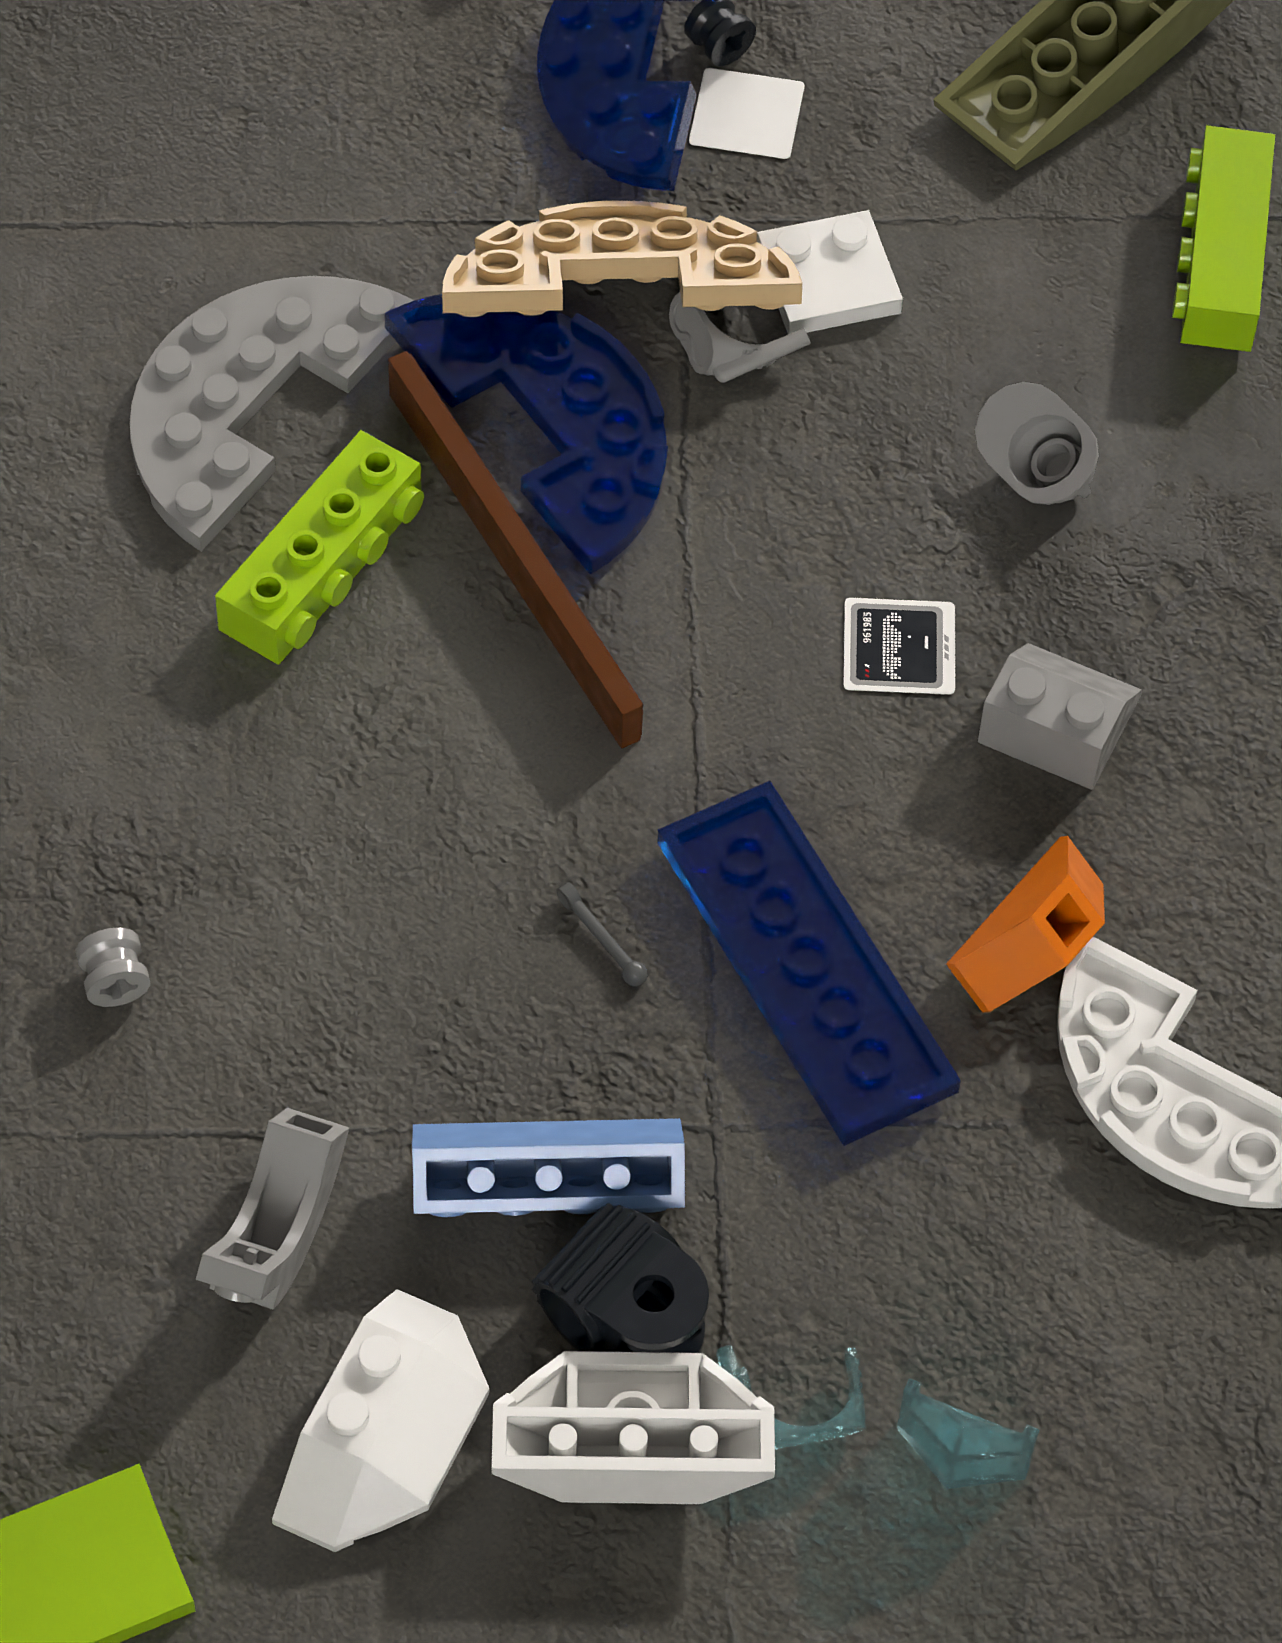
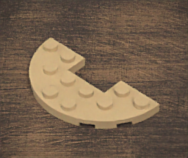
[442,201,803,317]

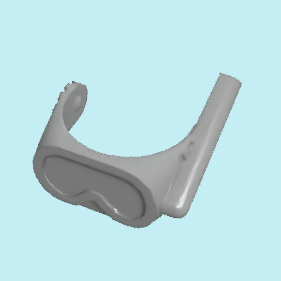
[669,292,811,383]

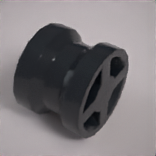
[684,0,756,67]

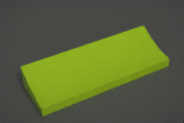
[0,1464,195,1643]

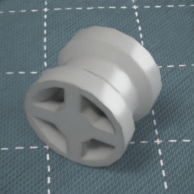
[75,928,150,1007]

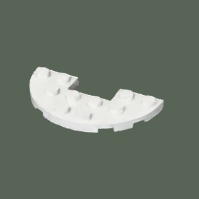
[1057,937,1282,1209]

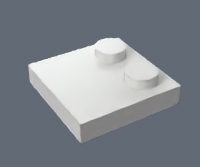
[757,210,903,335]

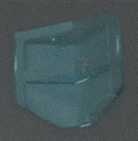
[897,1379,1040,1489]

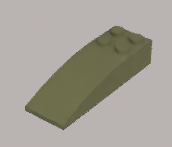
[933,0,1234,171]

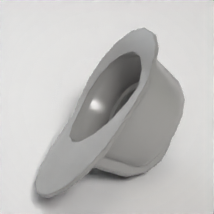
[975,382,1099,505]

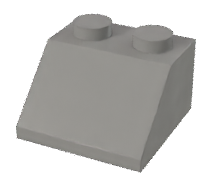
[978,643,1142,790]

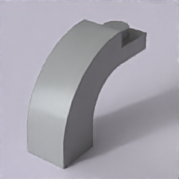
[196,1108,349,1309]

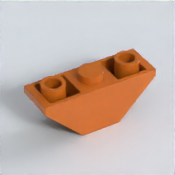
[946,836,1105,1013]

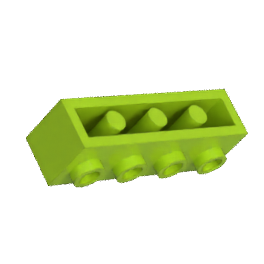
[1172,125,1275,352]
[215,430,424,665]

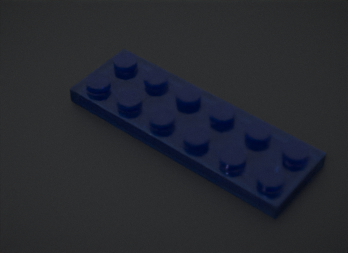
[657,781,961,1146]

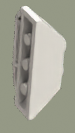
[272,1289,489,1552]
[492,1351,775,1504]

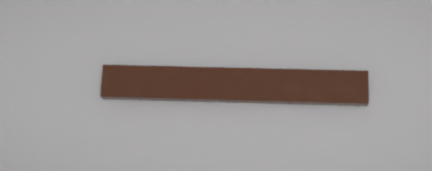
[388,351,643,749]

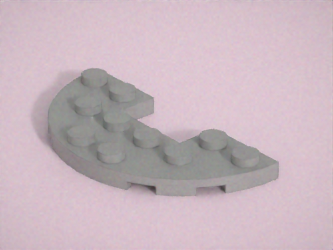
[130,276,419,552]

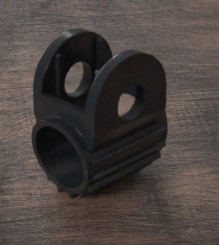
[531,1203,709,1353]

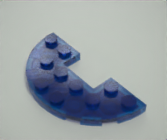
[537,0,696,191]
[384,294,668,575]

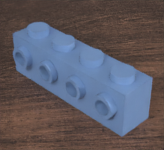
[412,1118,685,1217]

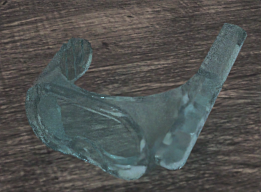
[716,1345,866,1449]

